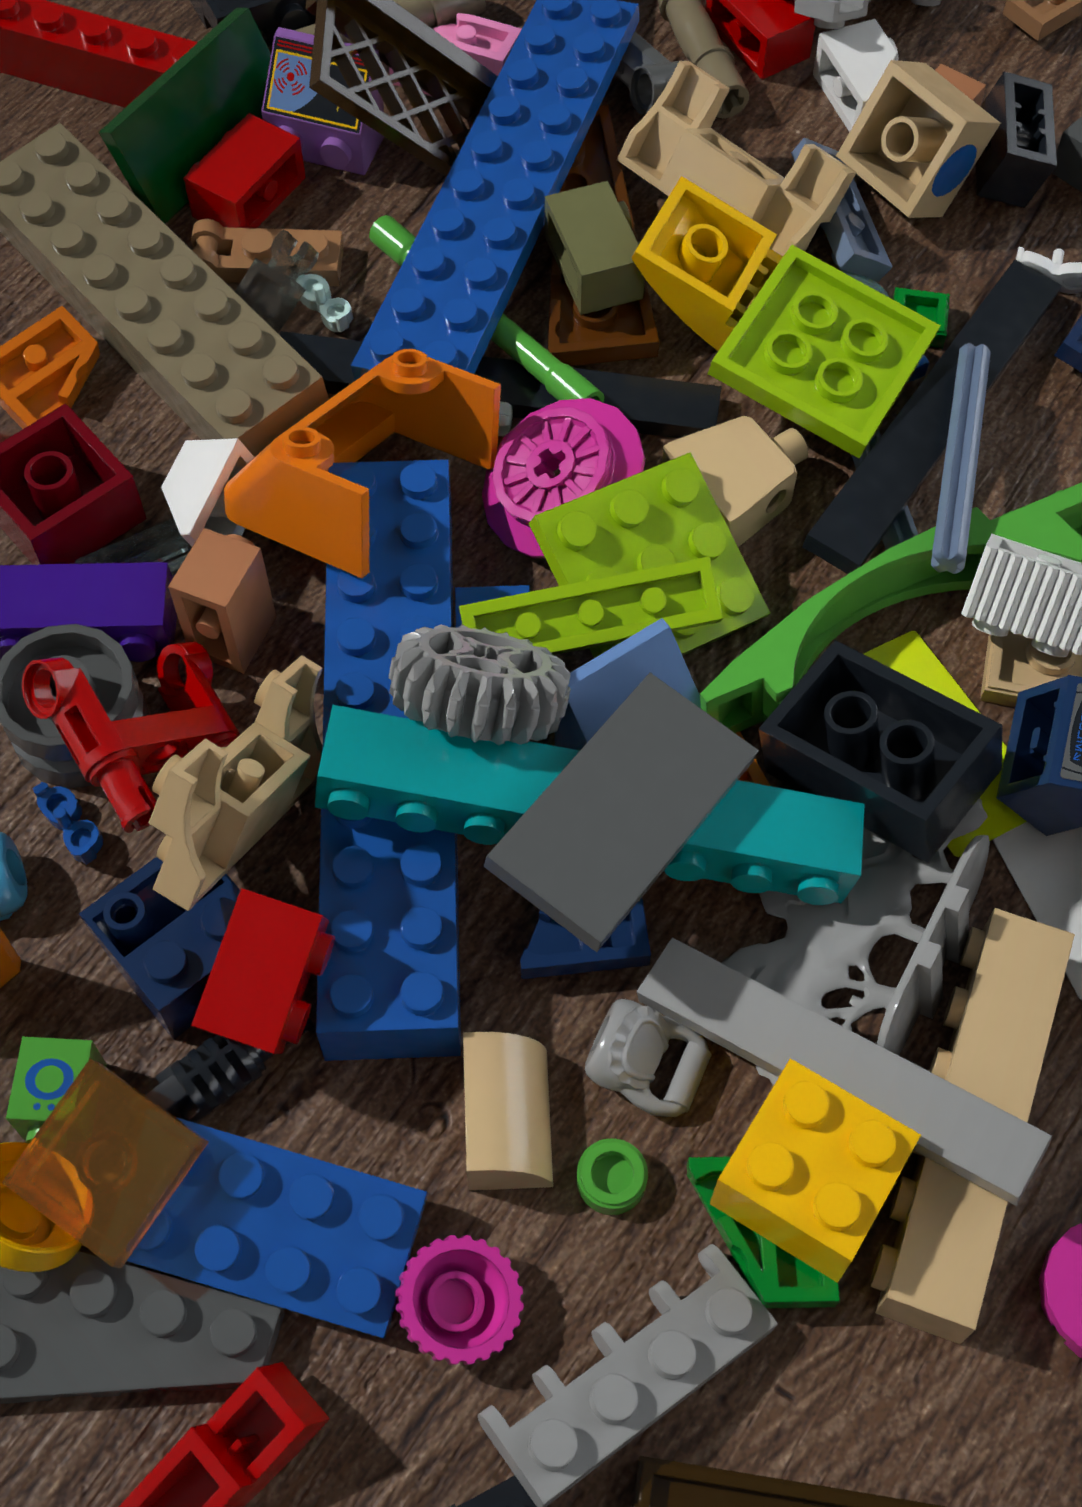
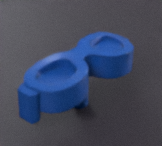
[33,782,104,865]

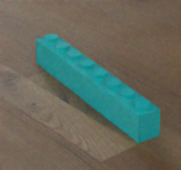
[315,705,865,905]

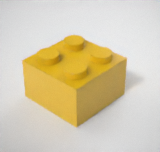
[710,1058,921,1283]

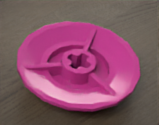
[482,398,645,558]

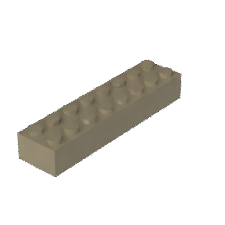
[0,123,329,457]

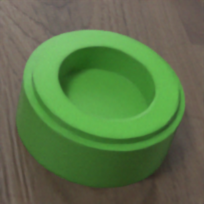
[576,1138,648,1215]

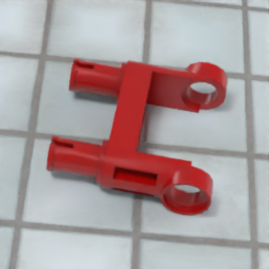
[22,642,240,833]

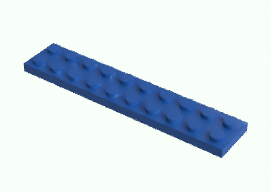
[351,0,640,381]

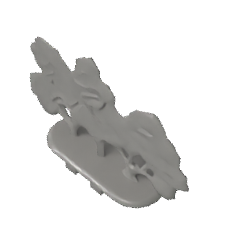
[722,798,990,1086]

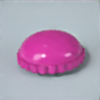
[396,1235,524,1365]

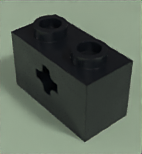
[976,71,1057,208]

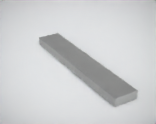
[637,938,1052,1206]

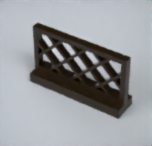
[306,0,498,177]

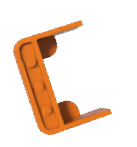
[224,349,501,579]

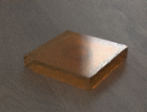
[2,1059,209,1269]

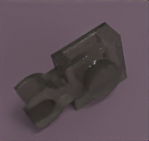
[235,229,319,334]

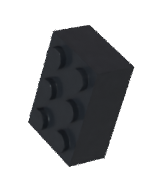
[759,640,1003,863]

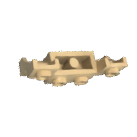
[617,61,857,256]
[149,655,323,911]

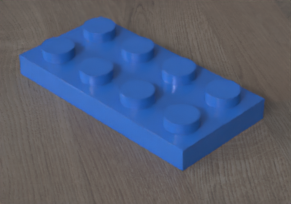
[102,1110,428,1338]

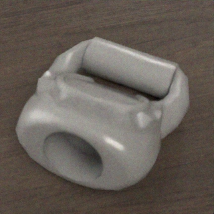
[585,999,712,1117]

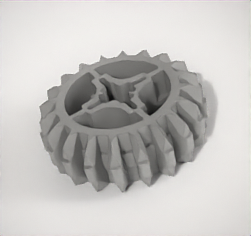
[389,624,571,745]

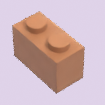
[168,528,276,674]

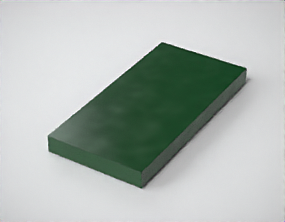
[99,8,271,224]

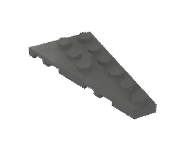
[0,1251,285,1404]

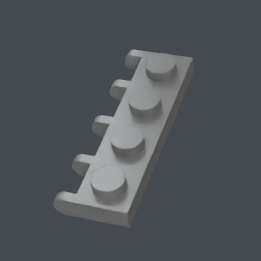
[477,1244,778,1507]

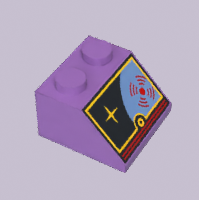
[262,27,384,176]

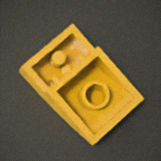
[631,176,783,351]

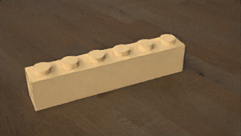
[870,908,1075,1344]

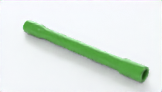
[369,215,604,403]

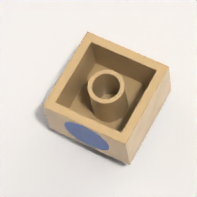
[836,60,1001,218]

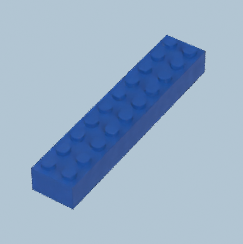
[316,460,461,1061]

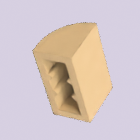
[463,1032,553,1191]

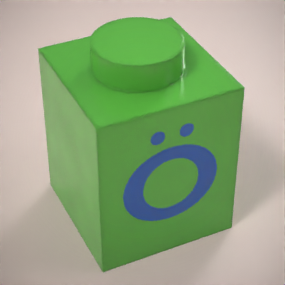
[6,1036,107,1151]

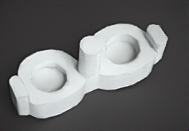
[1016,247,1082,294]

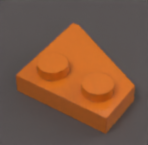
[0,306,100,429]

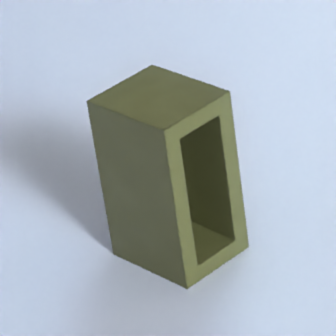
[545,181,645,315]

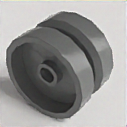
[0,624,149,788]

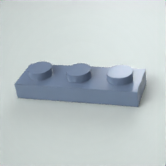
[791,138,893,282]

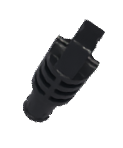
[131,1016,315,1129]

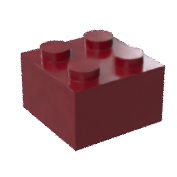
[0,403,147,565]

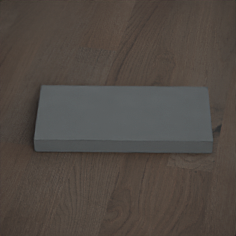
[484,673,759,952]

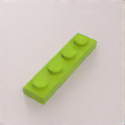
[459,556,723,655]

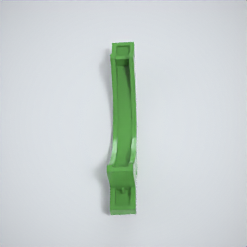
[700,482,1082,733]

